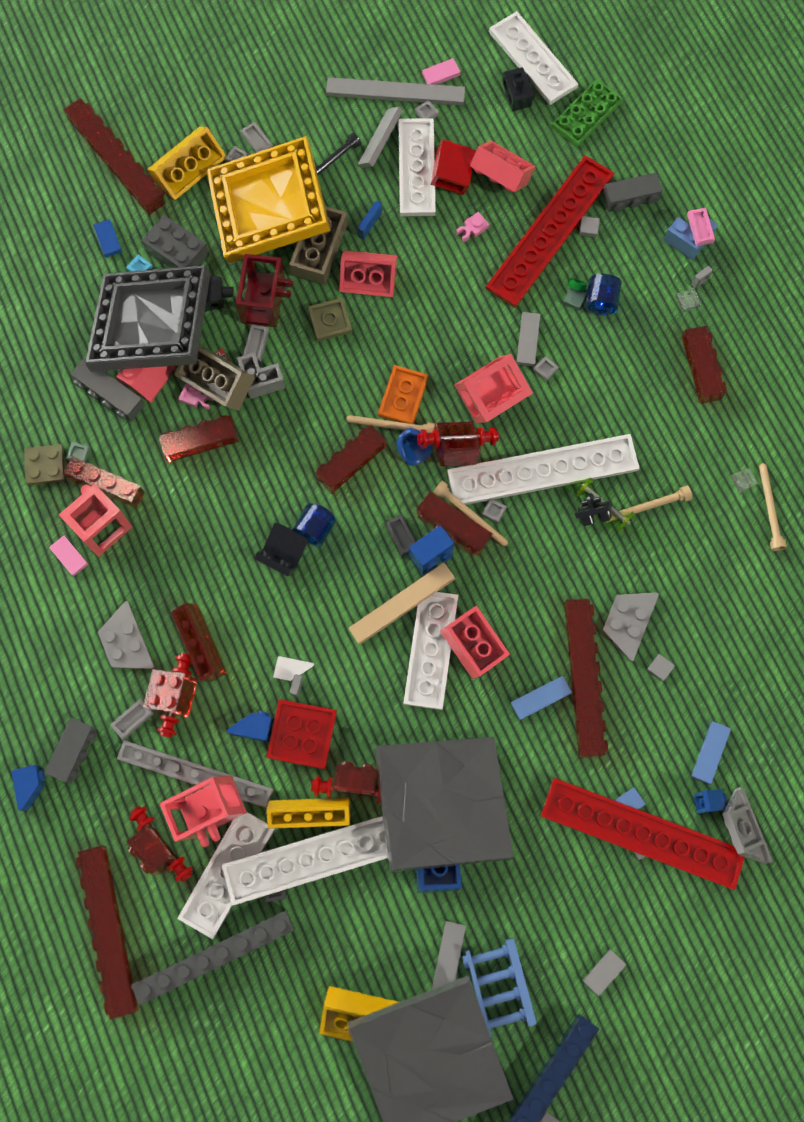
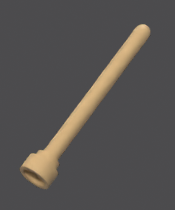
[346,415,435,433]
[759,463,787,551]
[433,480,508,546]
[606,485,692,522]

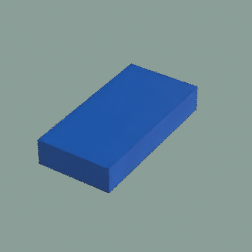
[358,201,382,240]
[93,219,122,258]

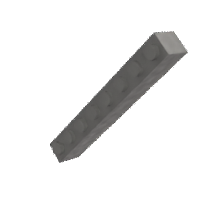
[131,911,296,1005]

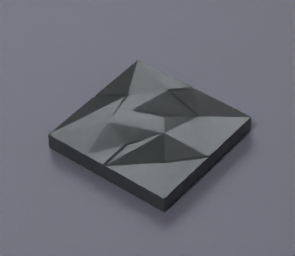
[85,265,210,372]
[375,737,514,872]
[348,976,513,1122]

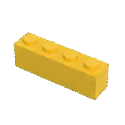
[267,797,351,829]

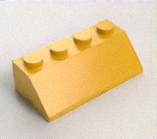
[147,126,226,200]
[319,986,399,1042]

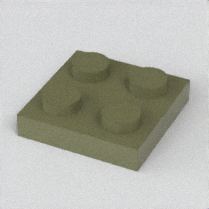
[308,298,352,342]
[24,444,65,486]

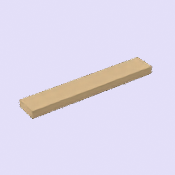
[348,563,455,645]

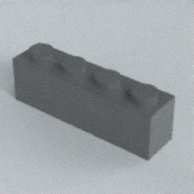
[71,358,145,422]

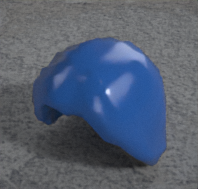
[396,428,433,466]

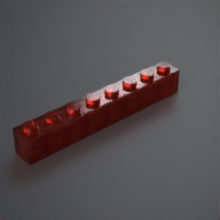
[64,98,166,215]
[564,599,608,759]
[76,845,139,1019]

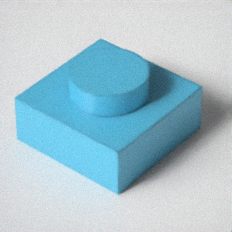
[127,254,153,272]

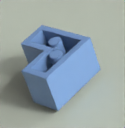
[664,217,718,260]

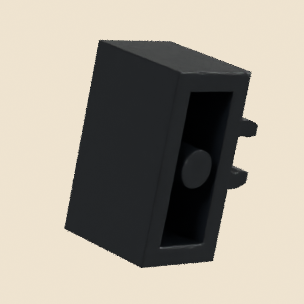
[502,67,535,111]

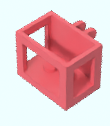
[454,354,533,423]
[59,484,133,557]
[160,776,247,847]

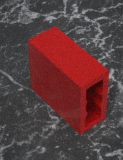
[430,139,476,195]

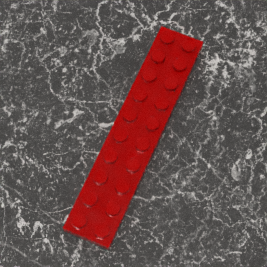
[485,155,614,308]
[540,778,745,890]

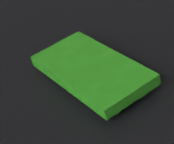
[551,79,623,148]

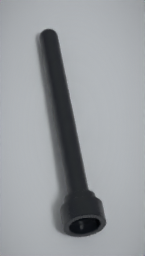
[316,133,361,175]

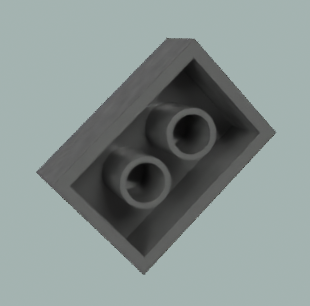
[141,215,209,268]

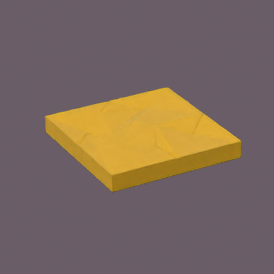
[206,136,331,264]

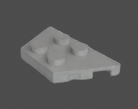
[602,592,659,662]
[98,601,156,670]
[722,787,773,864]

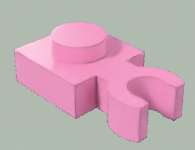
[456,212,489,242]
[178,383,214,410]

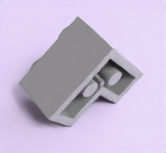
[237,352,285,399]

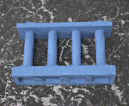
[462,938,537,1037]

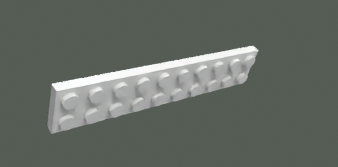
[447,434,640,507]
[222,816,388,906]

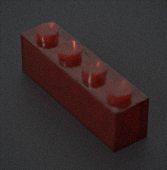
[681,326,727,404]
[159,415,239,462]
[316,425,387,494]
[64,456,145,508]
[417,491,493,557]
[171,603,227,682]

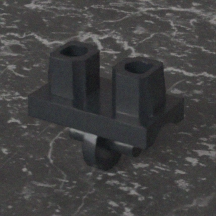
[575,493,613,526]

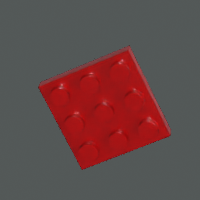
[266,699,337,770]

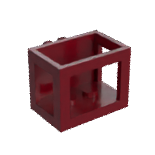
[236,254,293,328]

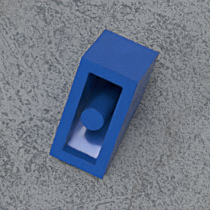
[227,711,273,742]
[12,765,46,811]
[694,789,728,814]

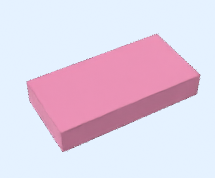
[422,59,460,85]
[687,208,715,246]
[49,536,89,577]

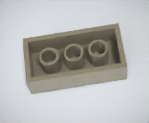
[289,206,348,285]
[174,345,255,411]

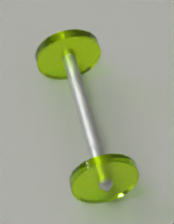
[576,478,635,531]

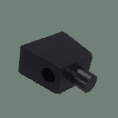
[205,275,234,312]

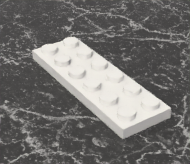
[489,11,578,105]
[399,118,436,216]
[403,592,458,710]
[177,812,275,939]

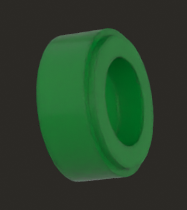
[568,278,587,292]

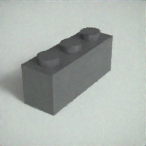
[602,173,662,212]
[44,718,97,784]

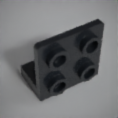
[254,522,309,576]

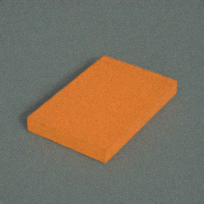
[378,365,429,424]

